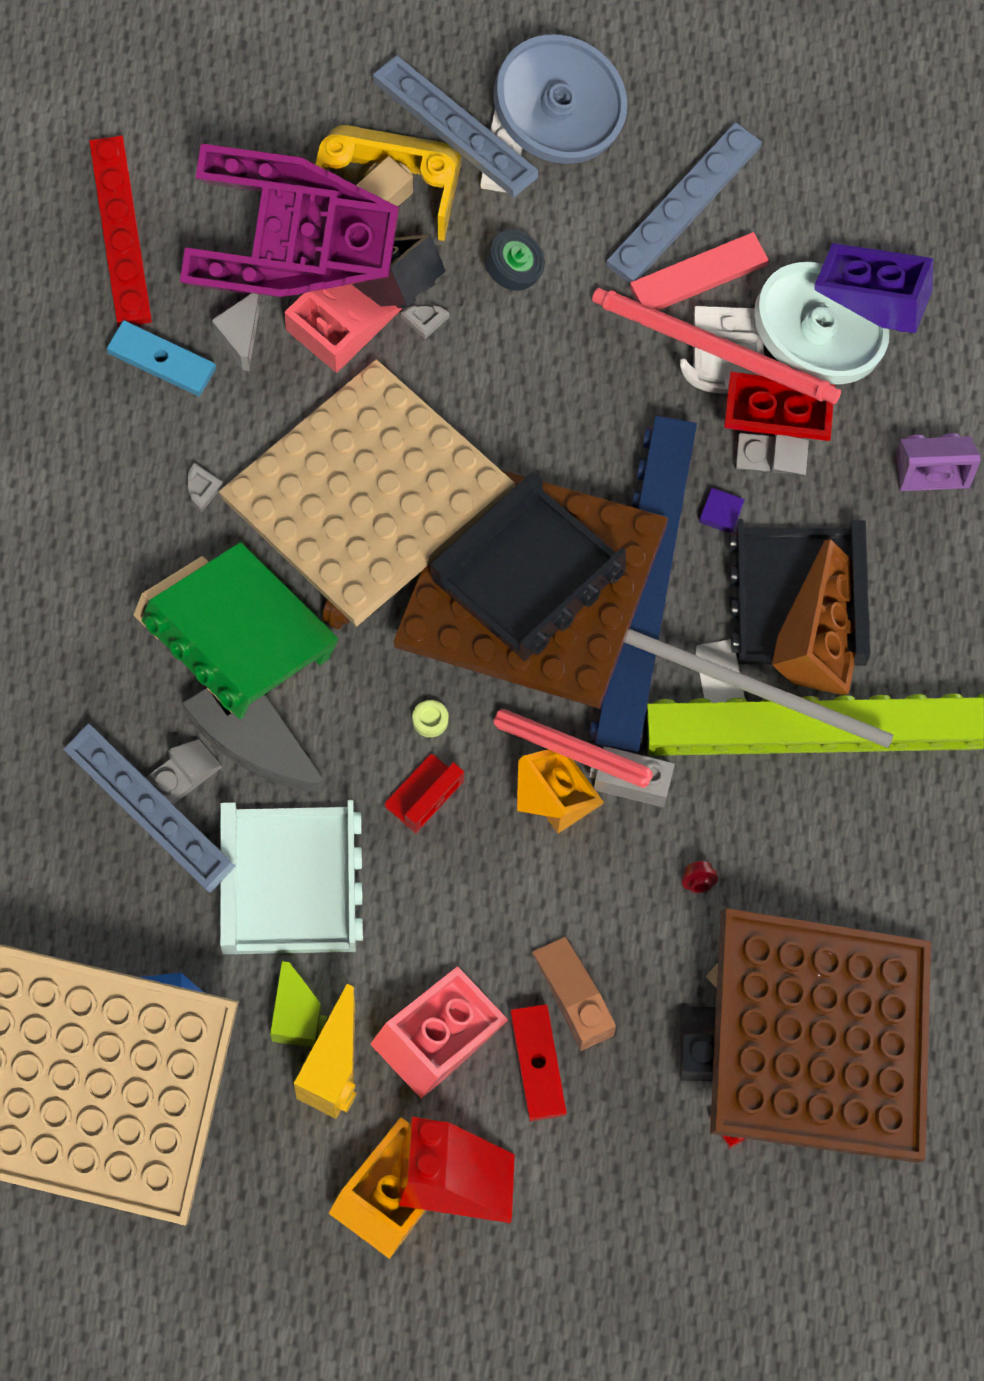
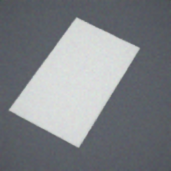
[696,639,745,703]

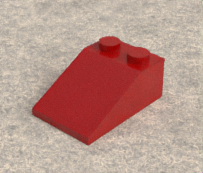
[398,1117,515,1223]

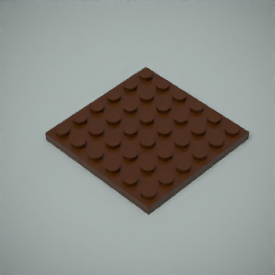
[393,470,668,709]
[710,908,931,1163]

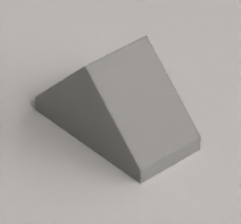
[212,294,260,371]

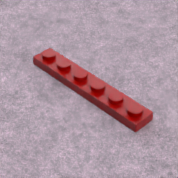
[89,135,152,328]

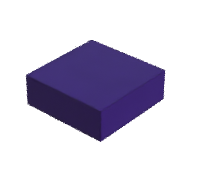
[699,488,745,533]

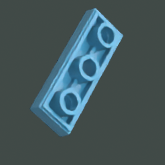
[107,320,216,397]

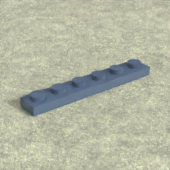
[373,55,538,198]
[606,122,762,284]
[63,723,236,893]

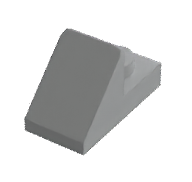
[736,433,809,475]
[146,739,222,805]

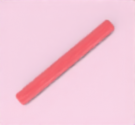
[493,709,653,788]

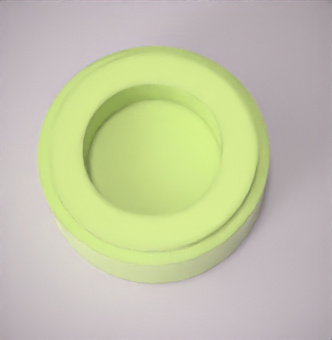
[412,700,449,737]

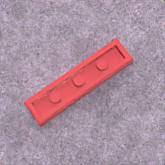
[630,232,769,310]

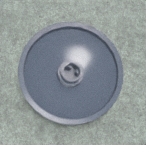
[494,34,627,164]

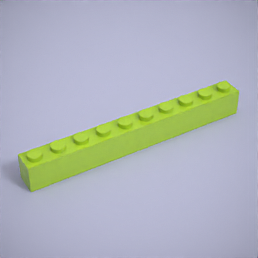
[646,693,984,756]

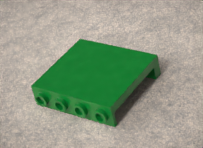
[141,542,339,720]

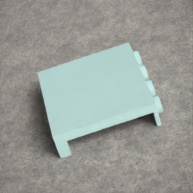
[220,800,363,954]

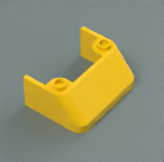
[315,125,461,241]

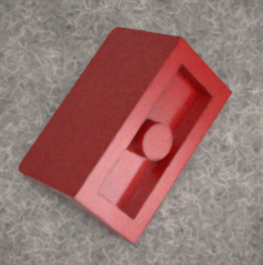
[385,754,464,834]

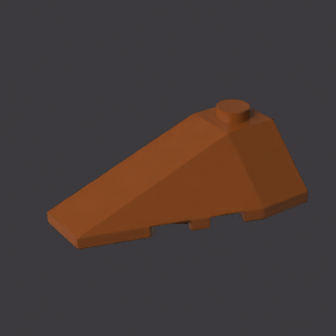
[772,539,854,695]

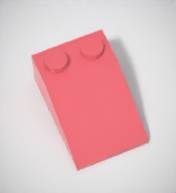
[370,966,508,1099]

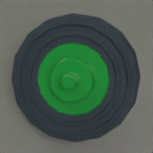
[484,230,545,291]

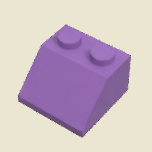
[896,433,981,491]

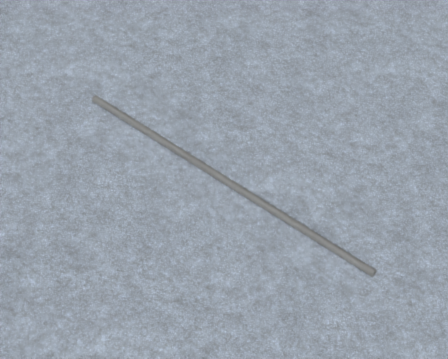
[625,629,894,748]

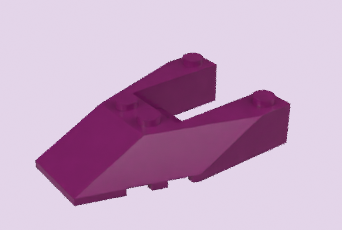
[180,144,399,297]

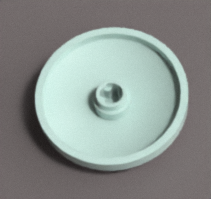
[754,262,889,384]

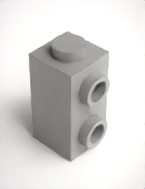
[589,746,675,807]

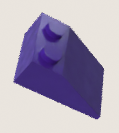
[814,243,933,333]

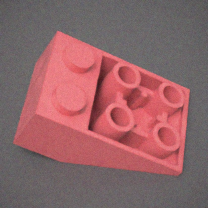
[284,284,403,373]

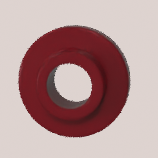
[681,861,718,893]

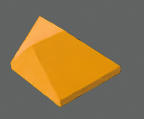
[517,749,604,834]

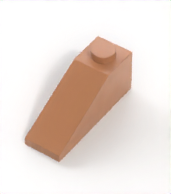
[532,937,616,1051]

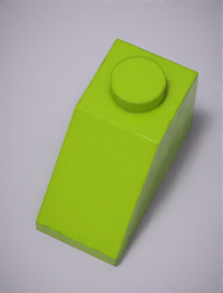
[270,961,328,1047]

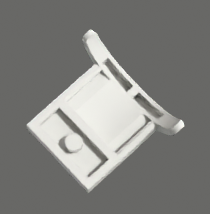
[680,306,764,394]

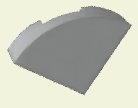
[401,305,449,339]
[187,463,223,512]

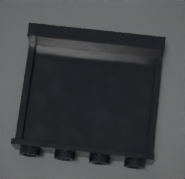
[430,472,626,661]
[729,519,871,666]

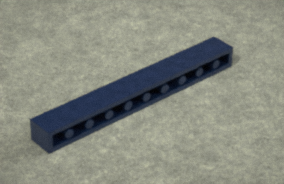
[589,416,697,754]

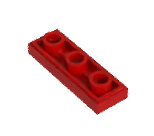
[510,1004,567,1122]

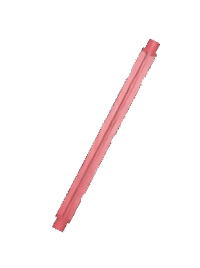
[592,288,841,404]

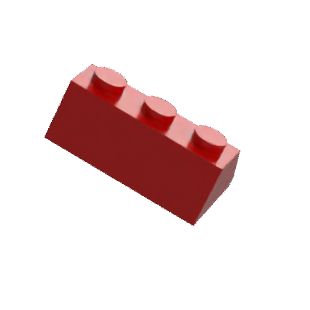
[723,372,835,441]

